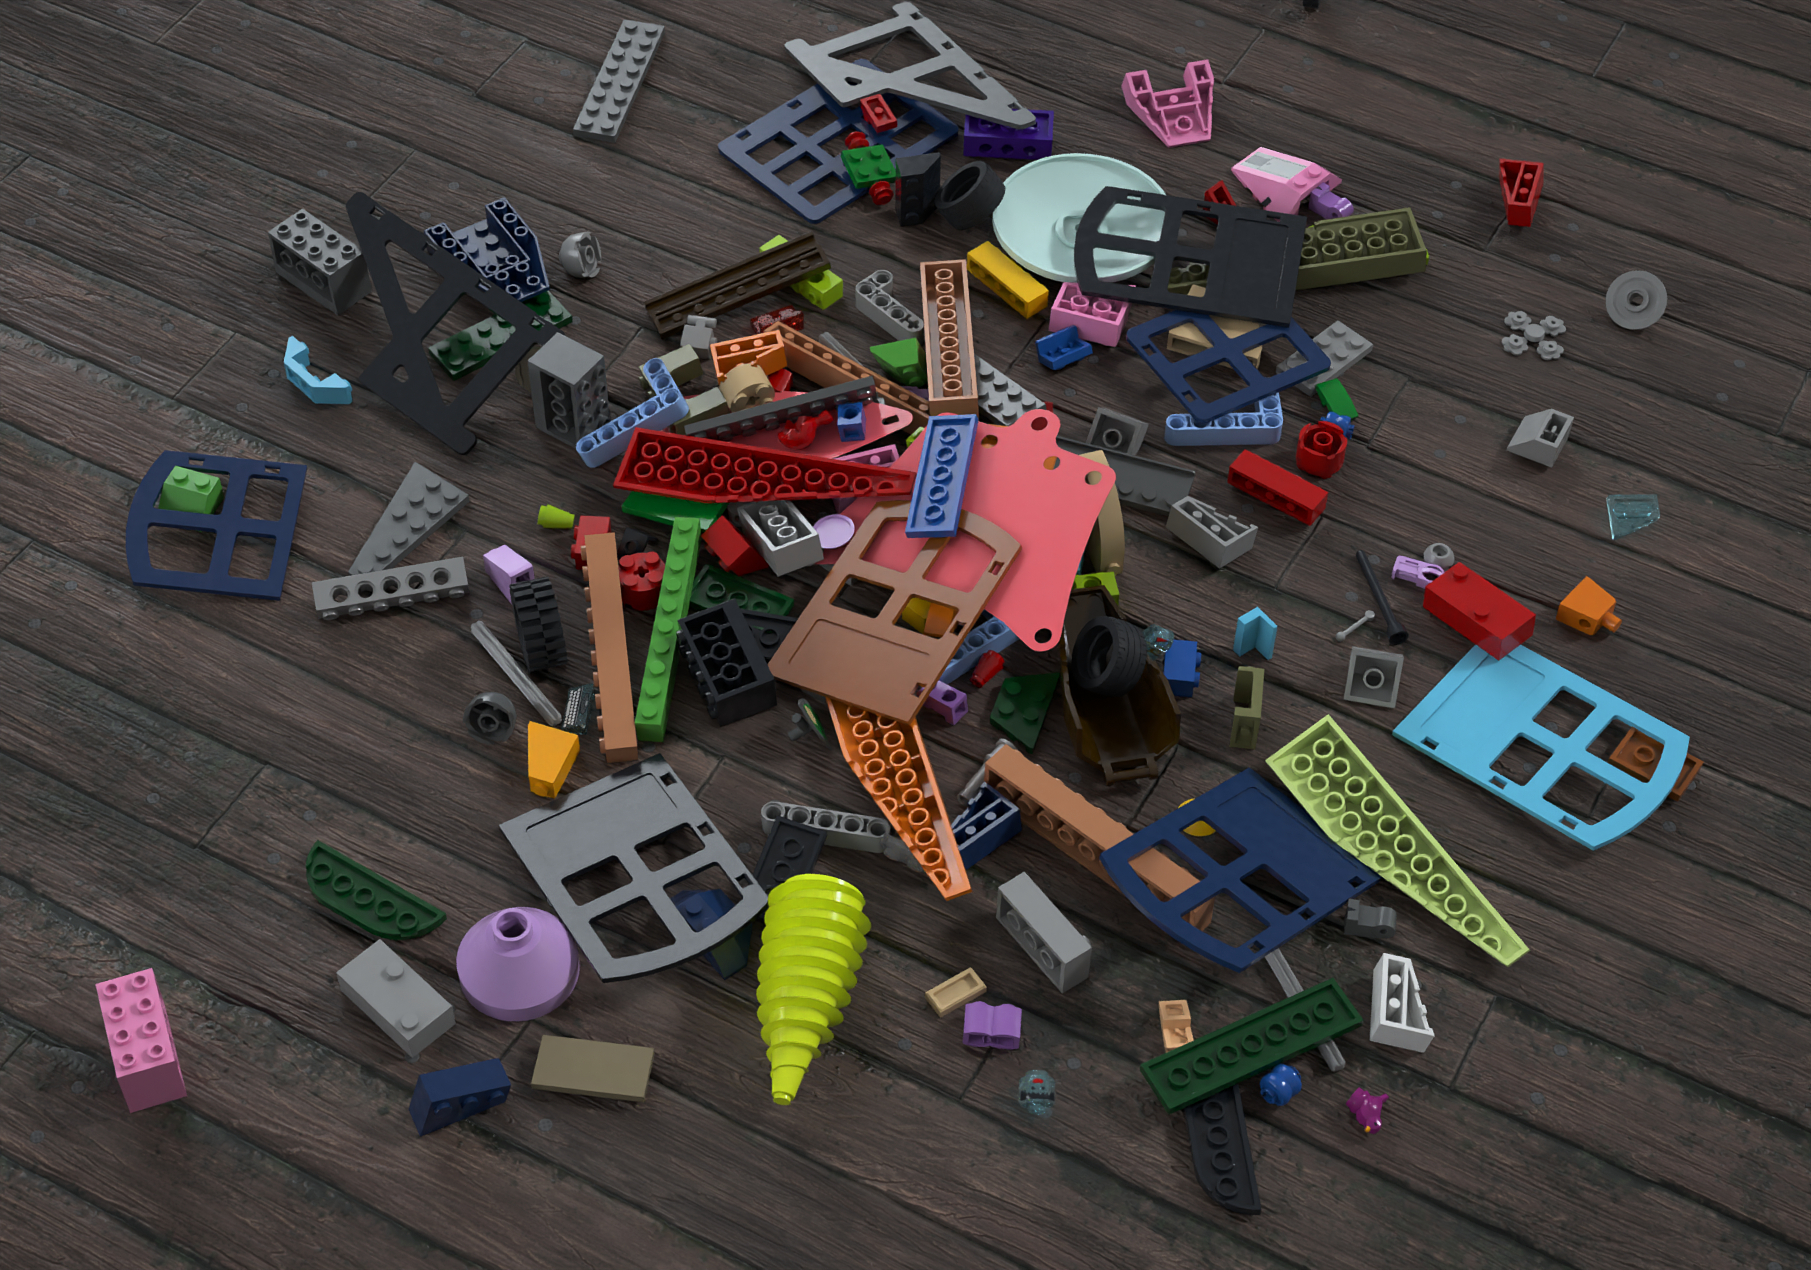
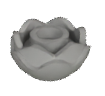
[1423,543,1454,571]

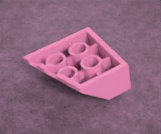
[1049,282,1136,347]

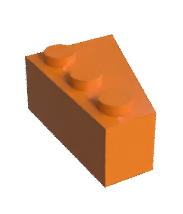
[710,330,787,386]

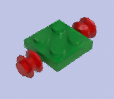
[841,132,896,205]

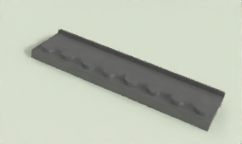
[1036,430,1195,517]

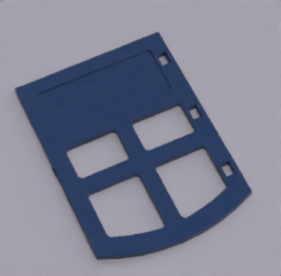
[1099,767,1384,973]

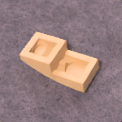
[1159,1000,1193,1053]

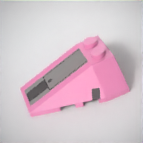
[1231,147,1342,222]

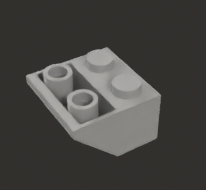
[1507,409,1574,468]

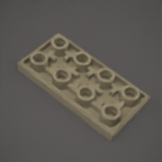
[531,1035,655,1102]

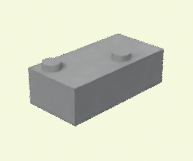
[737,500,824,576]
[996,872,1092,994]
[336,939,456,1058]

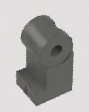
[1344,899,1397,938]

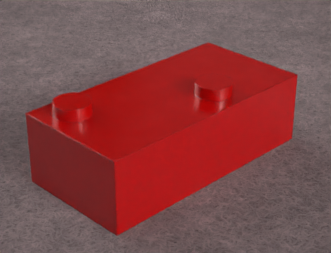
[1423,562,1536,661]

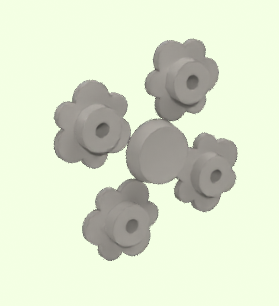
[1502,311,1566,360]

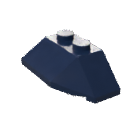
[670,888,753,980]

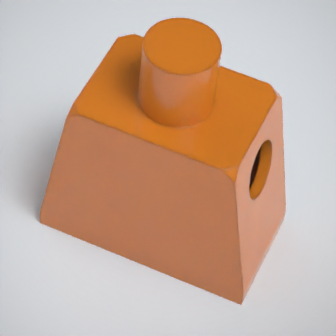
[1556,576,1622,635]

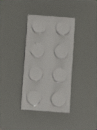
[1276,320,1373,397]

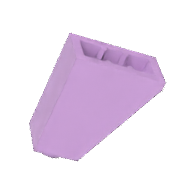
[483,545,534,604]

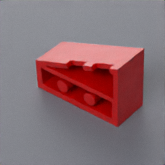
[1499,159,1544,227]

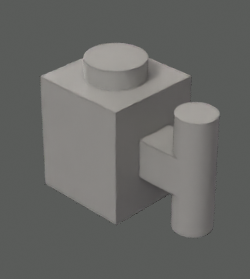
[680,315,717,360]

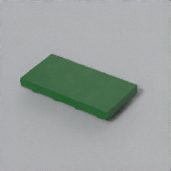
[621,491,730,534]

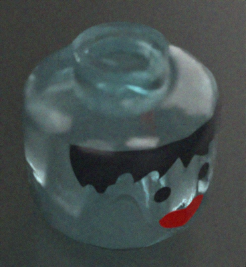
[1019,1070,1056,1114]

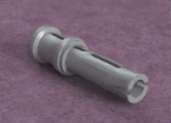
[957,739,1017,807]

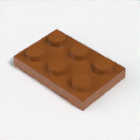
[1608,726,1704,802]

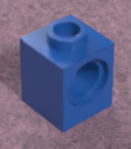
[837,402,866,442]

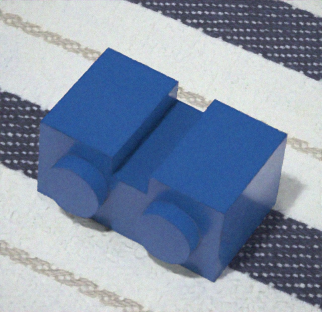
[1163,639,1201,697]

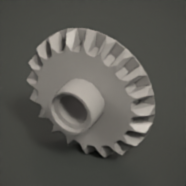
[1606,270,1667,330]

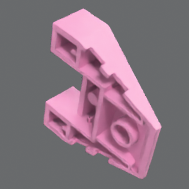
[1121,60,1214,148]

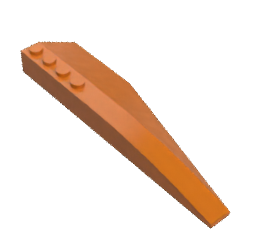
[825,697,972,901]

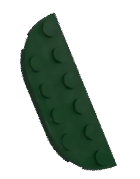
[305,840,447,940]

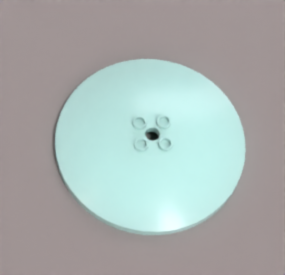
[992,153,1166,283]

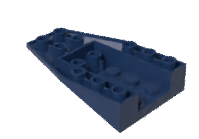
[424,197,550,302]

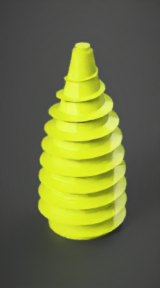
[756,874,871,1105]

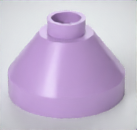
[456,907,580,1021]

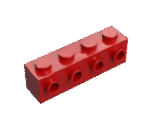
[1227,449,1328,526]

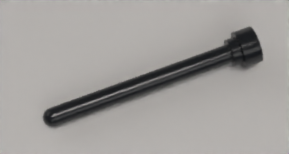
[1356,550,1409,645]

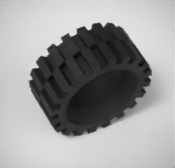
[509,576,568,672]

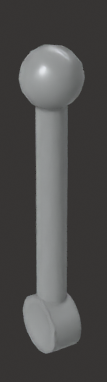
[1336,610,1375,641]

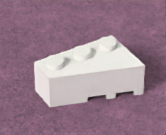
[1370,953,1434,1053]

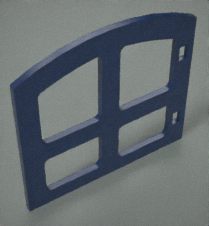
[126,450,307,601]

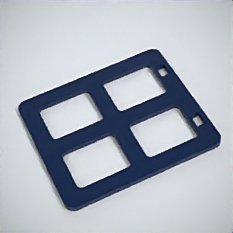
[1126,310,1331,423]

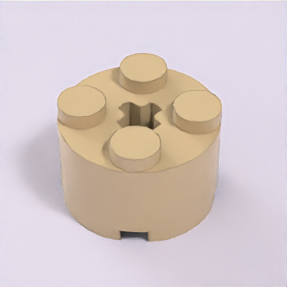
[719,364,775,413]

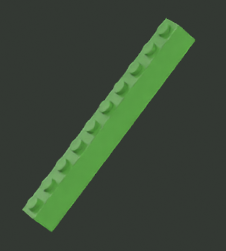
[635,517,702,742]

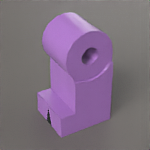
[1308,182,1354,219]
[917,680,968,726]

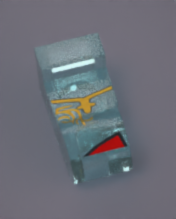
[1142,624,1174,661]

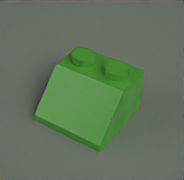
[870,337,928,387]
[158,466,224,532]

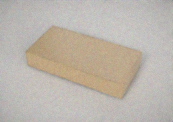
[925,967,987,1018]

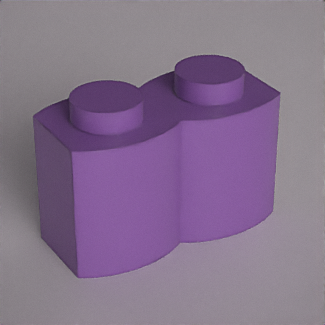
[963,1001,1022,1049]

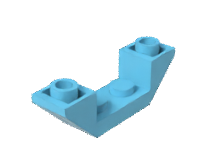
[284,336,353,404]

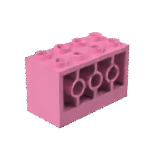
[95,968,187,1113]

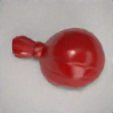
[778,410,834,450]

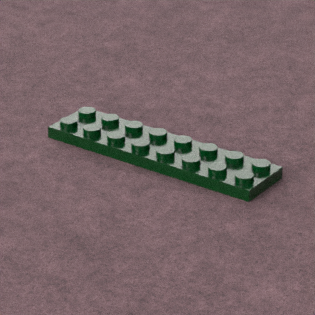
[1140,978,1364,1115]

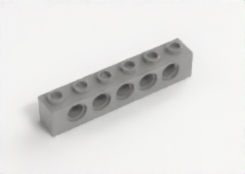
[312,557,469,620]

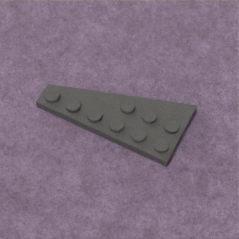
[348,462,470,576]

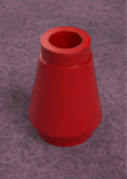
[970,650,1004,688]

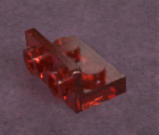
[750,305,804,335]

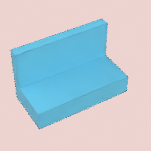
[1233,607,1277,660]

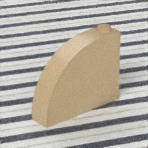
[1167,284,1262,370]
[1079,450,1125,575]

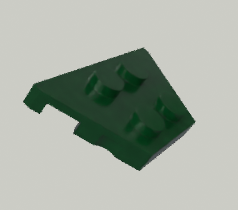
[990,672,1060,754]

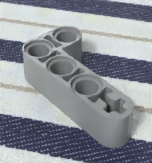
[855,270,924,345]

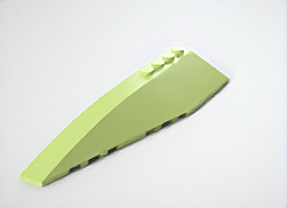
[1265,714,1530,967]

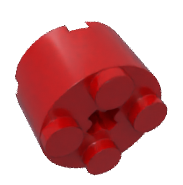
[1296,421,1347,479]
[618,552,665,610]

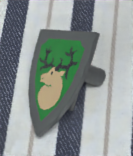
[788,698,833,751]

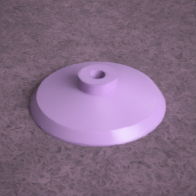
[813,514,855,549]

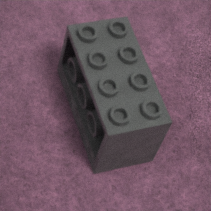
[268,209,372,316]
[528,332,611,449]

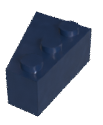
[408,1058,511,1137]

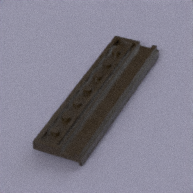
[644,231,831,340]

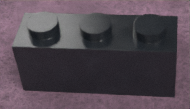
[895,152,941,227]

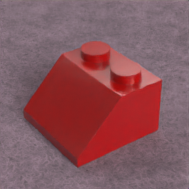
[701,515,769,576]

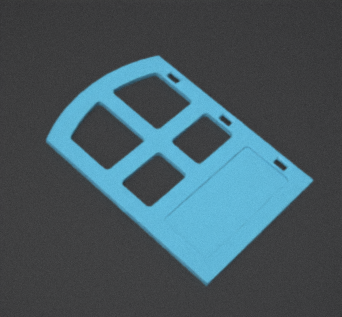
[1392,644,1690,850]

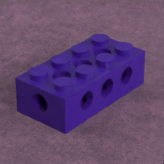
[963,109,1054,160]

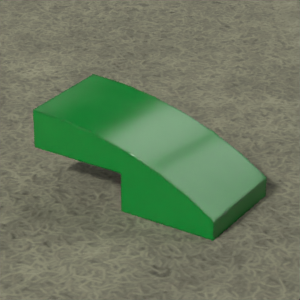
[1315,378,1358,420]

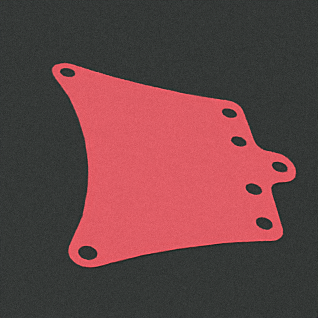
[815,409,1116,652]

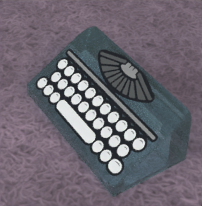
[561,683,595,735]

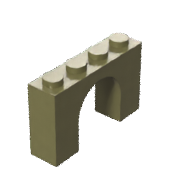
[638,344,730,435]

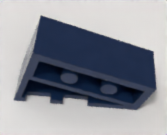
[951,781,1022,870]

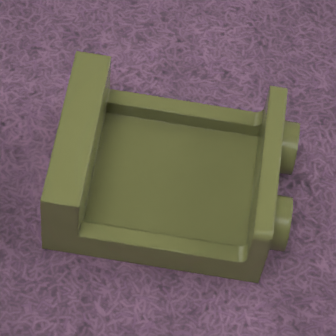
[1229,666,1264,749]

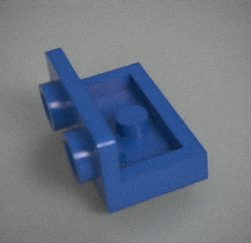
[1035,325,1093,370]

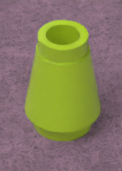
[537,504,575,529]

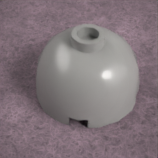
[559,232,601,278]

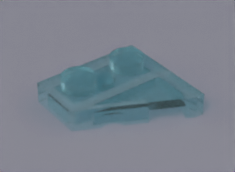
[1606,494,1660,540]

